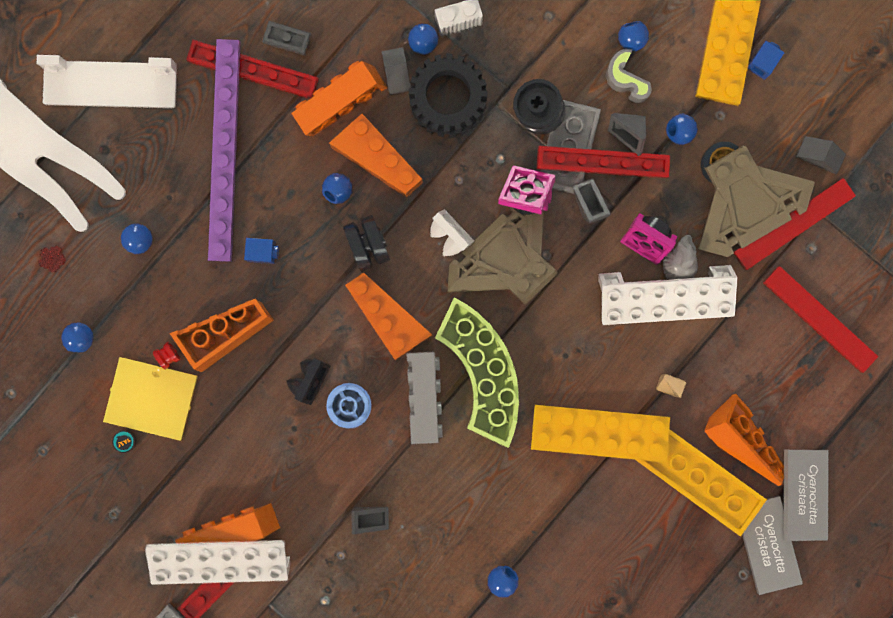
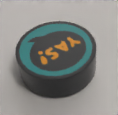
[112,430,137,453]

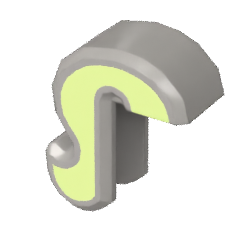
[606,49,652,103]

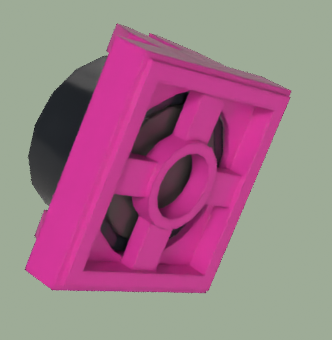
[498,165,556,215]
[620,213,677,265]

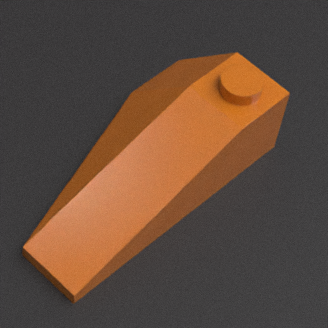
[704,394,784,486]

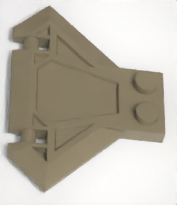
[699,145,815,257]
[448,207,558,304]

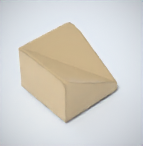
[656,374,686,398]

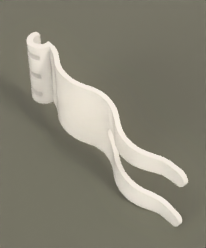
[0,79,126,232]

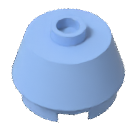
[326,383,371,428]

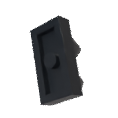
[286,358,331,405]

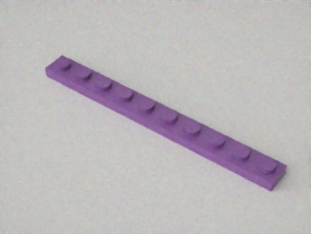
[208,39,240,262]

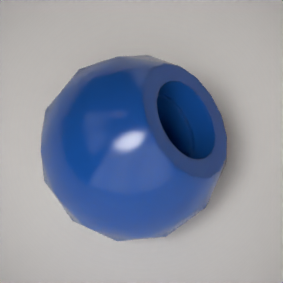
[618,21,649,51]
[408,23,439,55]
[666,114,698,145]
[322,173,353,204]
[121,223,153,254]
[61,322,94,352]
[488,566,518,597]

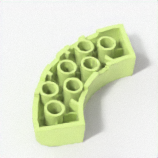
[435,298,519,448]

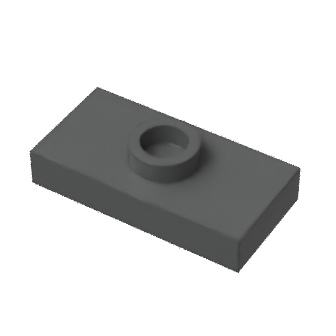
[262,21,312,56]

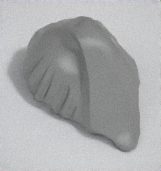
[663,235,698,280]

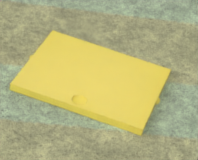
[103,357,198,441]

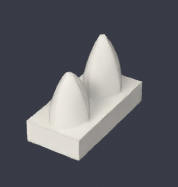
[430,209,474,256]

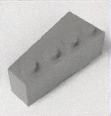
[407,352,443,444]

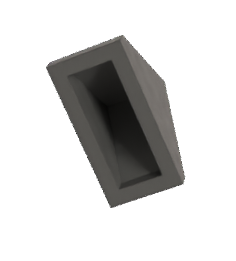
[382,47,411,95]
[608,113,646,156]
[796,136,846,175]
[572,178,610,224]
[352,507,389,534]

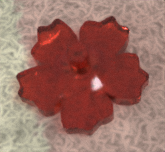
[38,246,66,272]

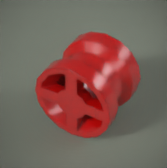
[153,342,181,370]

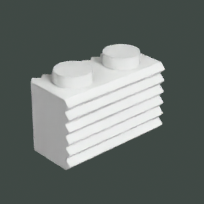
[434,0,483,37]

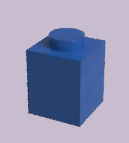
[747,41,785,80]
[244,238,279,264]

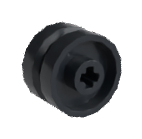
[513,79,566,134]
[343,215,390,272]

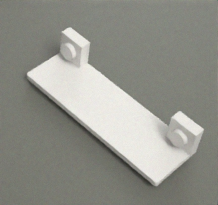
[37,55,177,108]
[599,265,737,325]
[146,541,290,584]

